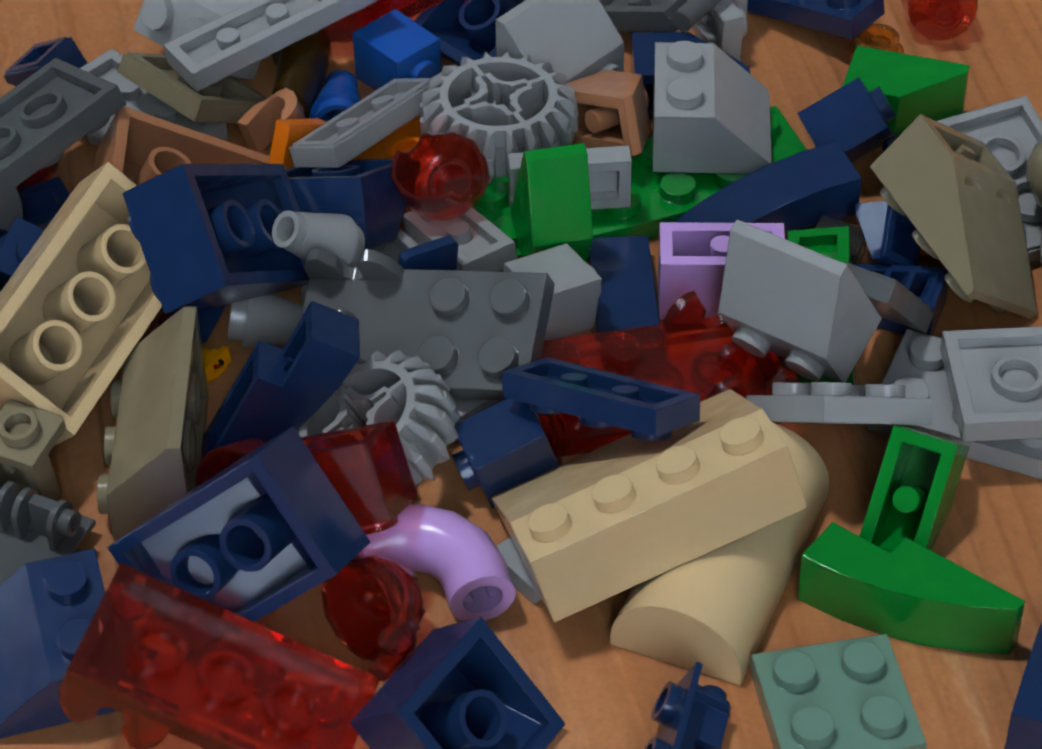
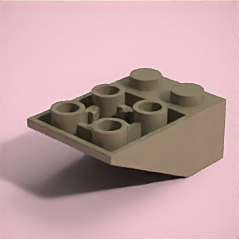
[870,114,1037,319]

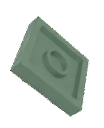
[750,634,927,749]

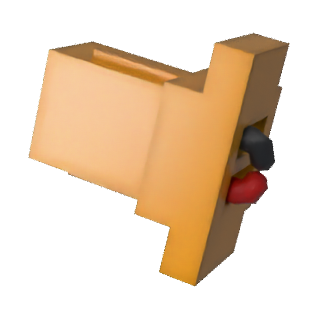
[202,345,232,383]

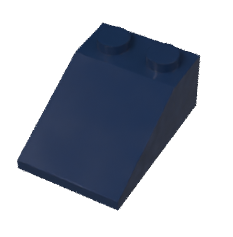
[122,164,309,314]
[107,426,371,662]

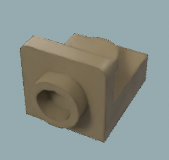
[0,399,66,501]

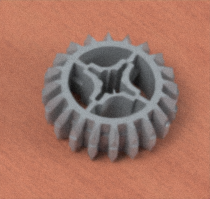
[420,51,578,184]
[296,350,460,514]

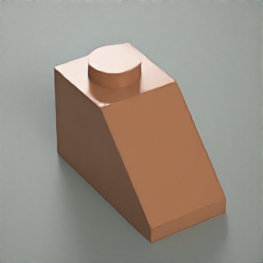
[567,70,651,156]

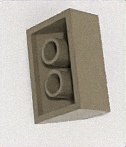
[97,306,209,541]

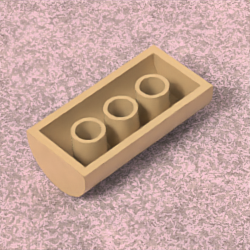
[610,422,829,686]

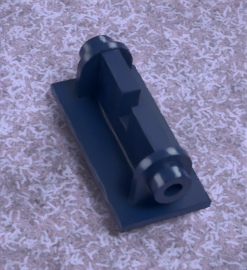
[645,661,731,749]

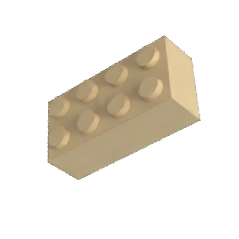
[0,162,162,446]

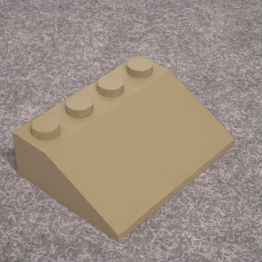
[491,389,807,623]

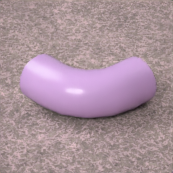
[352,504,516,621]

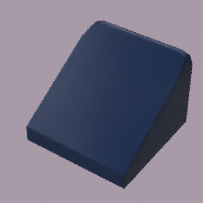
[3,37,88,86]
[855,201,921,266]

